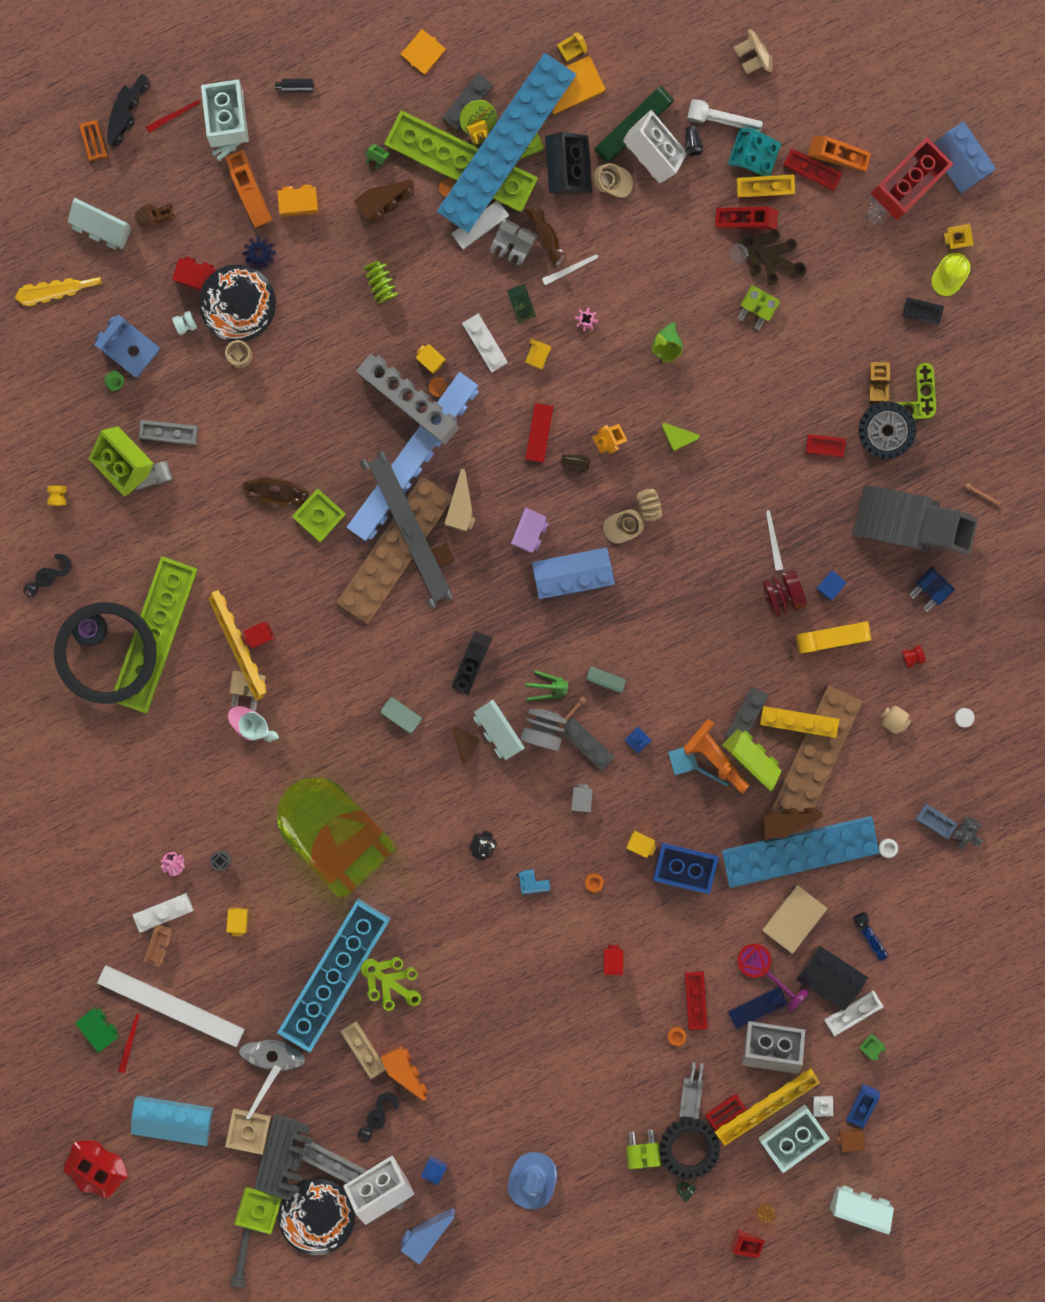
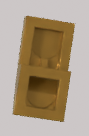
[869,362,890,404]

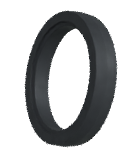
[54,602,157,704]

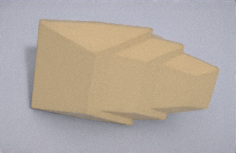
[734,29,773,74]

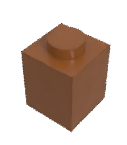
[836,1128,865,1152]

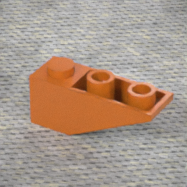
[380,1045,428,1101]

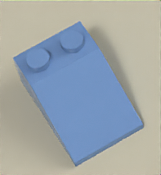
[400,1208,455,1265]

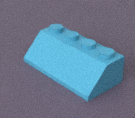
[131,1096,213,1146]

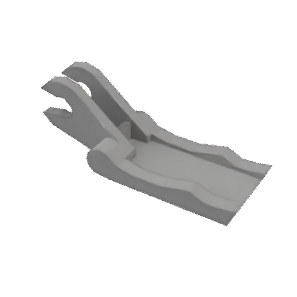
[679,1062,704,1119]

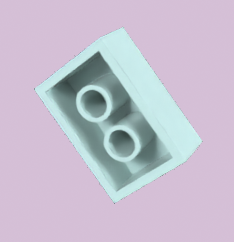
[201,79,249,148]
[759,1104,830,1173]

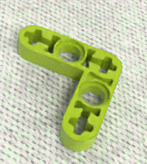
[898,363,936,420]

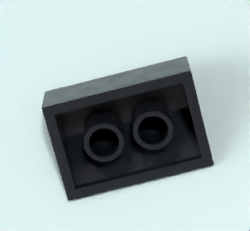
[545,132,592,195]
[796,946,868,1011]

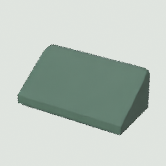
[586,667,626,693]
[380,696,423,734]

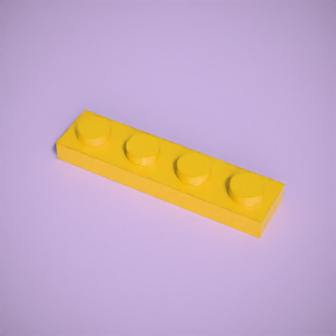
[760,706,840,738]

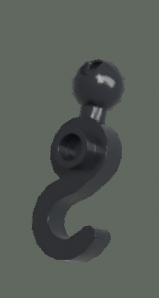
[23,554,72,597]
[357,1092,399,1142]

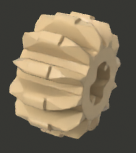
[637,489,662,522]

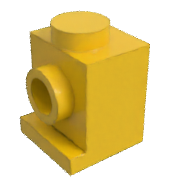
[944,223,974,249]

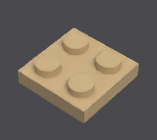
[225,1108,271,1155]

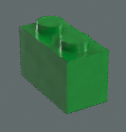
[75,1006,119,1053]

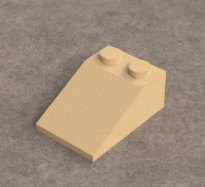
[445,468,475,533]

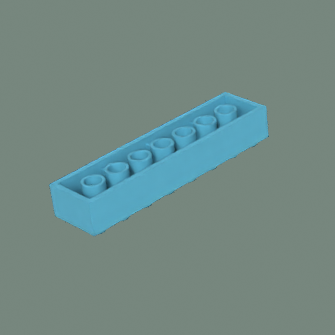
[277,899,391,1053]

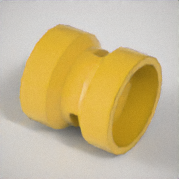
[47,486,67,506]

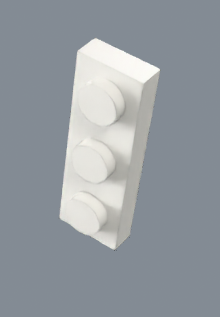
[462,313,508,373]
[133,893,194,933]

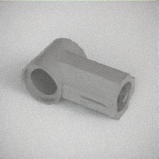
[136,461,173,490]

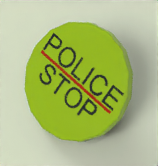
[459,100,497,135]

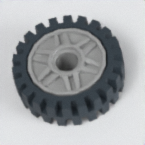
[858,401,916,459]

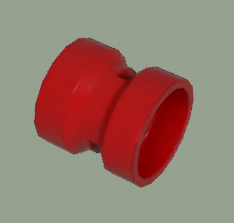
[901,645,926,669]

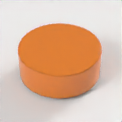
[585,873,604,893]
[667,1027,686,1047]

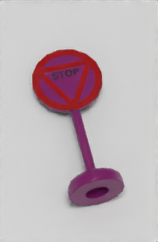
[737,943,809,1012]

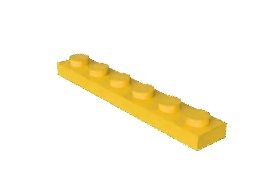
[208,590,266,701]
[715,1069,820,1146]

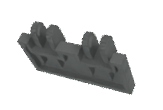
[254,1114,313,1200]

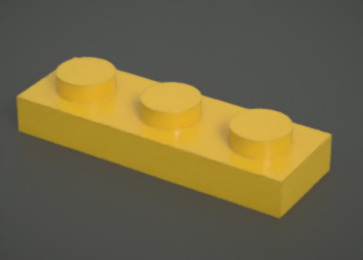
[736,174,795,197]

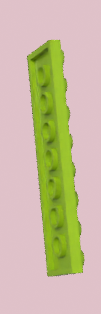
[384,110,538,213]
[114,556,198,714]

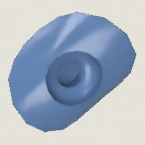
[507,1152,557,1210]

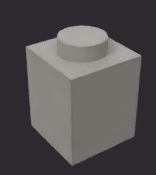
[571,783,593,812]

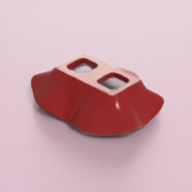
[64,1140,128,1199]

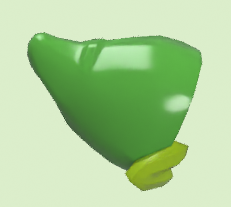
[651,323,683,363]

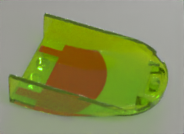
[277,777,399,900]

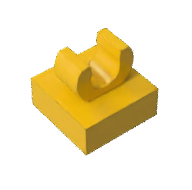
[467,120,489,146]

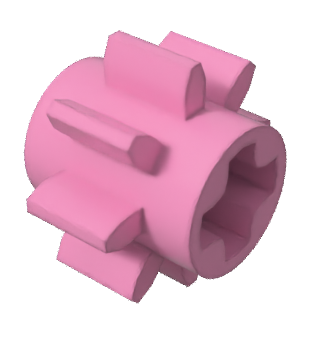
[574,307,598,332]
[161,852,185,876]

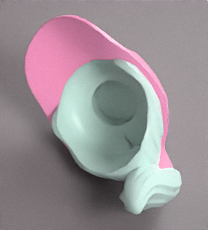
[228,706,279,742]

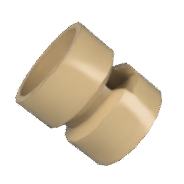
[225,340,253,368]

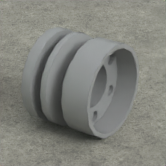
[520,708,567,751]

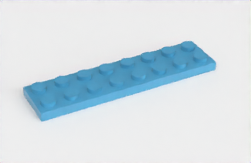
[722,816,879,888]

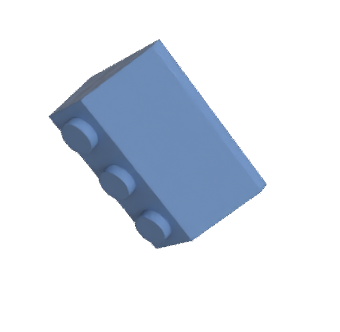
[934,121,996,194]

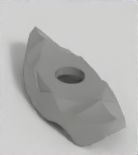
[239,1040,305,1071]

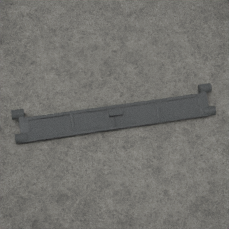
[359,451,453,609]

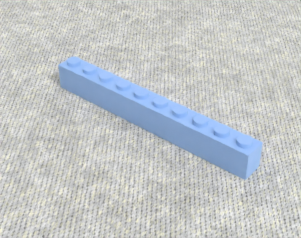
[347,372,479,541]

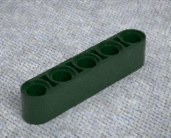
[594,86,675,164]

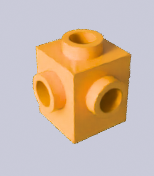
[592,424,627,454]

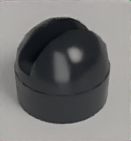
[853,912,869,928]

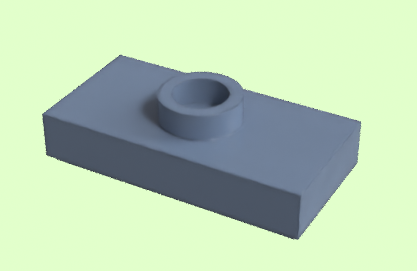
[915,803,958,840]

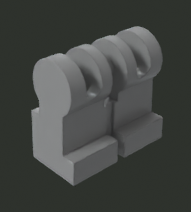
[489,219,538,268]

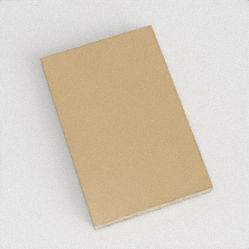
[762,885,828,954]

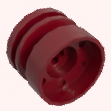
[763,570,807,618]

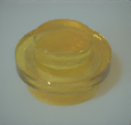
[756,1203,776,1223]

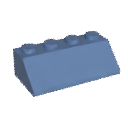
[532,548,615,600]

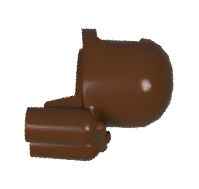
[135,203,176,229]

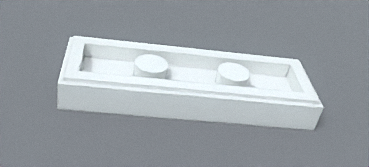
[452,201,509,250]
[824,990,883,1037]

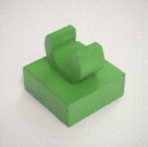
[365,144,390,170]
[859,1034,886,1060]

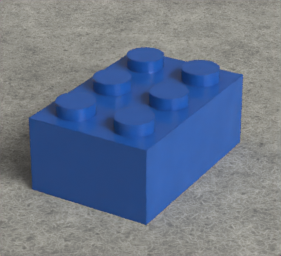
[652,842,719,894]

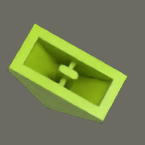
[661,422,700,452]

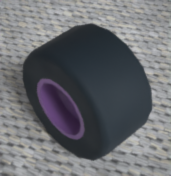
[72,614,108,645]

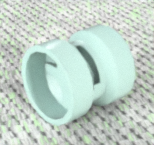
[172,311,197,335]

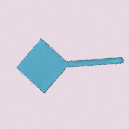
[668,747,729,786]

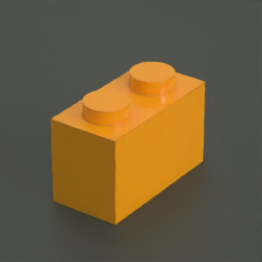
[277,185,319,217]

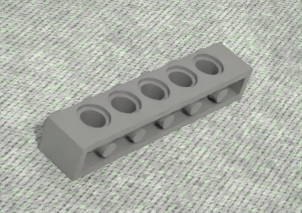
[356,354,460,445]

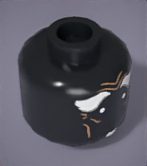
[469,830,497,860]

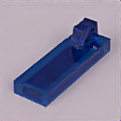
[728,986,788,1029]

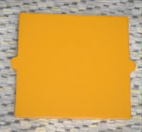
[400,29,446,75]

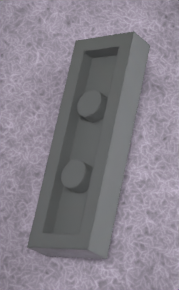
[442,73,493,131]
[724,686,769,739]
[561,718,615,770]

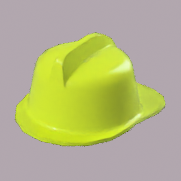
[932,253,970,296]

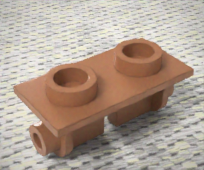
[144,925,173,967]

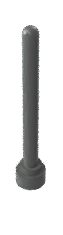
[230,1227,251,1288]

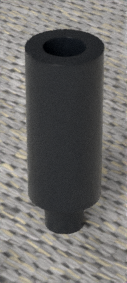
[275,78,314,93]

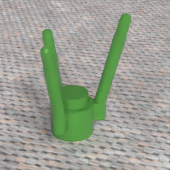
[525,671,568,701]

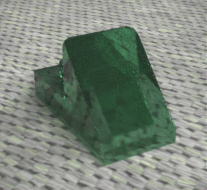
[507,283,536,323]

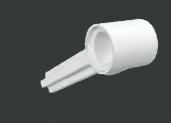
[687,99,763,132]

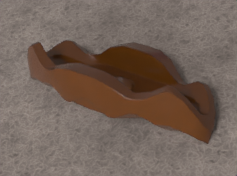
[524,208,566,269]
[242,477,308,508]

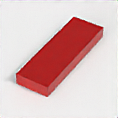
[782,148,843,191]
[525,403,554,463]
[684,971,708,1030]

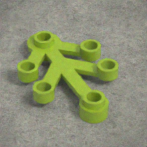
[360,957,421,1011]

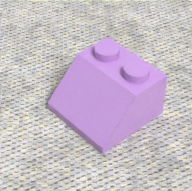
[511,507,549,554]

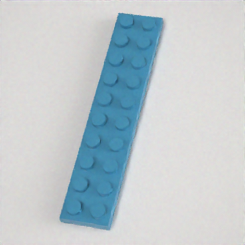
[437,53,576,234]

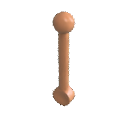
[964,483,1001,506]
[557,697,586,728]

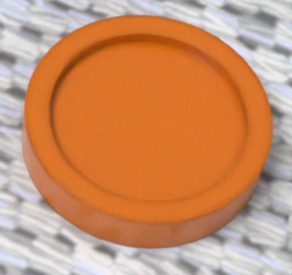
[439,178,456,198]
[429,378,448,397]

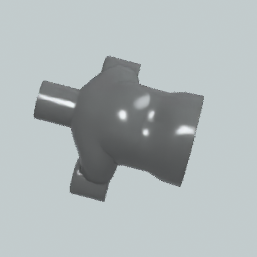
[953,816,983,850]

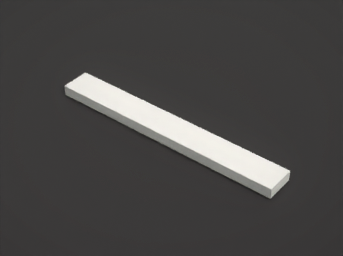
[97,965,245,1047]

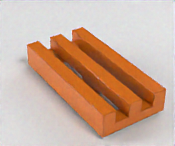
[79,120,108,163]

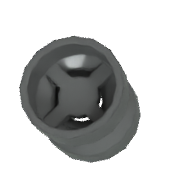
[210,850,232,871]

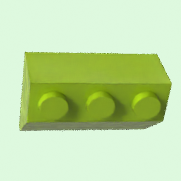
[89,426,154,496]
[722,729,782,791]

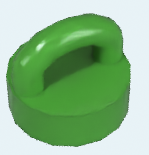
[104,371,124,391]

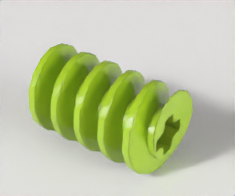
[363,261,398,304]

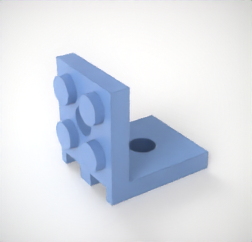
[94,314,161,378]

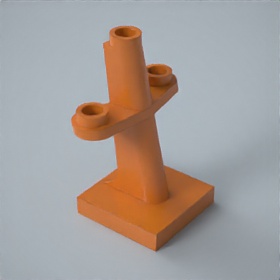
[683,719,750,794]

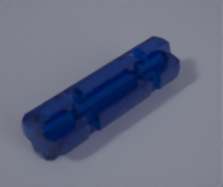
[861,925,889,961]

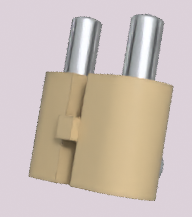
[229,671,266,711]

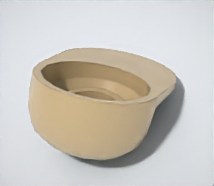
[593,163,633,198]
[603,509,644,543]

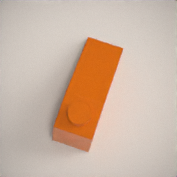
[808,136,871,172]

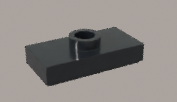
[902,297,944,325]

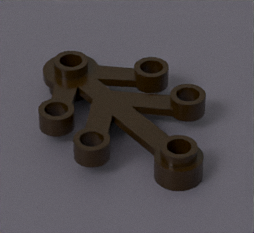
[738,230,807,285]

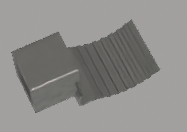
[852,486,978,555]

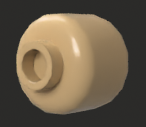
[881,706,911,734]

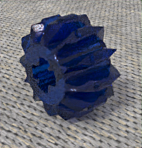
[243,236,276,270]

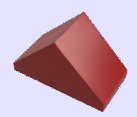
[731,1229,766,1258]

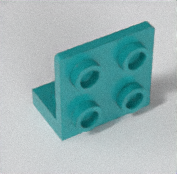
[727,128,781,176]

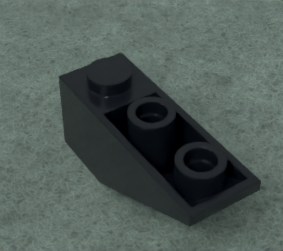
[451,631,492,695]

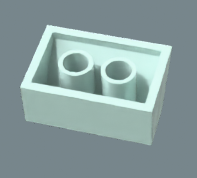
[68,198,132,250]
[473,700,525,760]
[830,1185,894,1234]

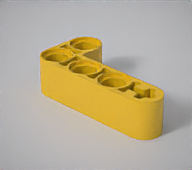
[795,621,872,654]

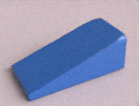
[846,1084,880,1129]

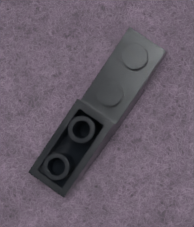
[107,73,150,149]

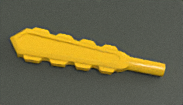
[15,277,102,307]

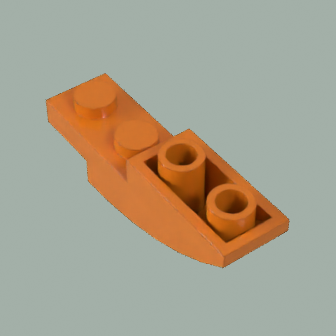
[225,150,273,229]

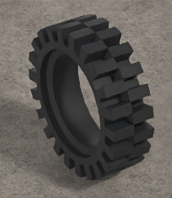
[660,1117,720,1180]

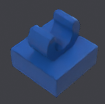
[625,727,652,754]

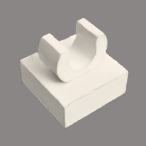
[813,1096,833,1117]

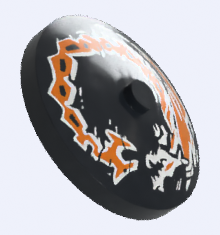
[198,264,276,341]
[278,1177,355,1255]

